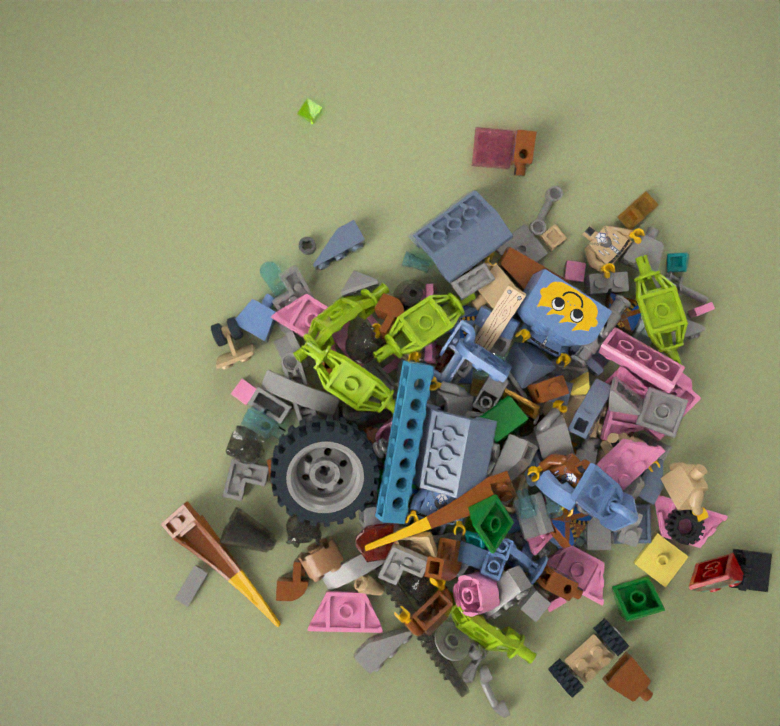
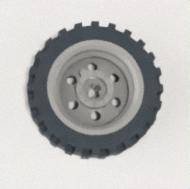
[270,414,379,527]

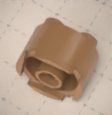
[298,537,343,582]

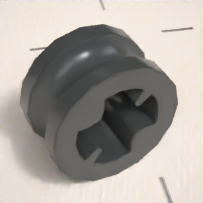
[299,237,316,255]

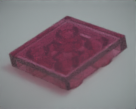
[472,127,513,170]

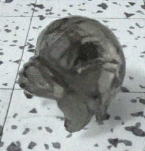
[345,322,387,364]
[226,425,266,464]
[286,514,322,548]

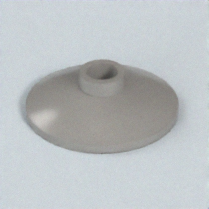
[435,622,470,661]

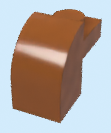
[374,293,405,340]
[425,538,462,581]
[276,558,310,601]

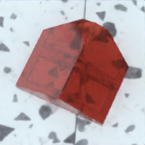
[355,523,394,562]

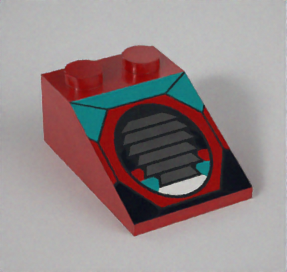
[689,553,743,592]

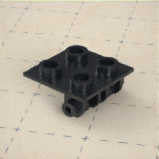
[730,549,772,592]

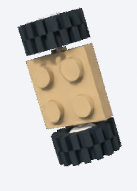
[548,618,630,698]

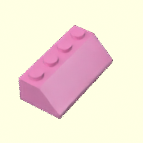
[599,327,685,393]

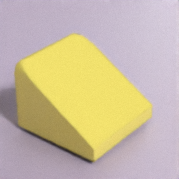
[570,372,590,395]

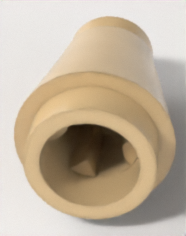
[354,574,384,596]

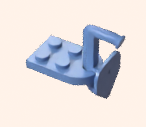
[423,320,512,383]
[570,463,638,531]
[485,537,562,591]

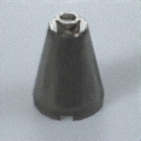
[393,280,426,312]
[339,399,392,430]
[220,507,277,553]
[398,572,439,608]

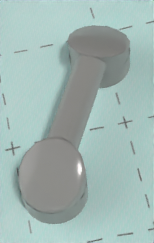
[529,186,563,235]
[480,665,510,718]

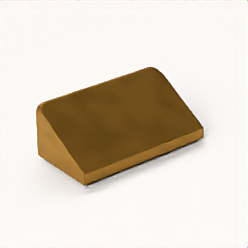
[502,388,542,419]

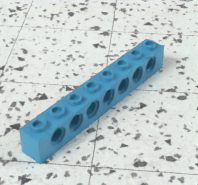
[375,360,434,524]

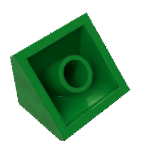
[480,396,528,444]
[468,495,514,554]
[612,576,665,622]

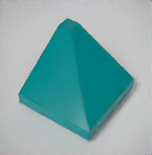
[667,253,689,273]
[465,530,486,550]

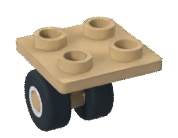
[211,317,255,370]

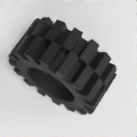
[665,509,705,545]

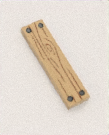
[475,284,527,352]

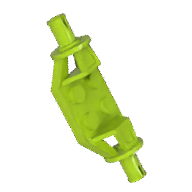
[634,255,688,365]
[293,283,390,363]
[373,293,476,363]
[301,340,396,413]
[435,588,537,664]

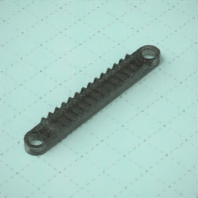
[375,563,470,697]

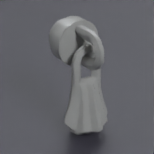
[513,532,551,561]
[461,643,487,683]

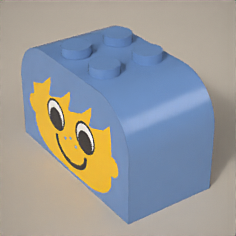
[517,269,612,347]

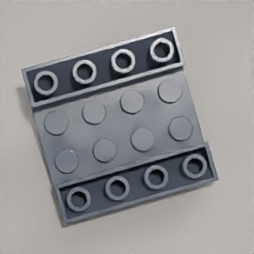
[408,190,513,283]
[413,404,497,498]

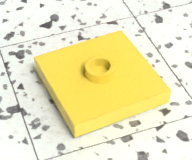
[633,532,688,588]

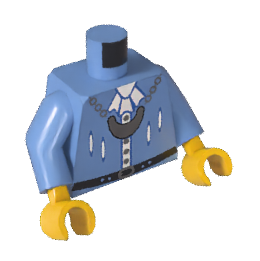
[515,323,571,367]
[405,488,466,536]

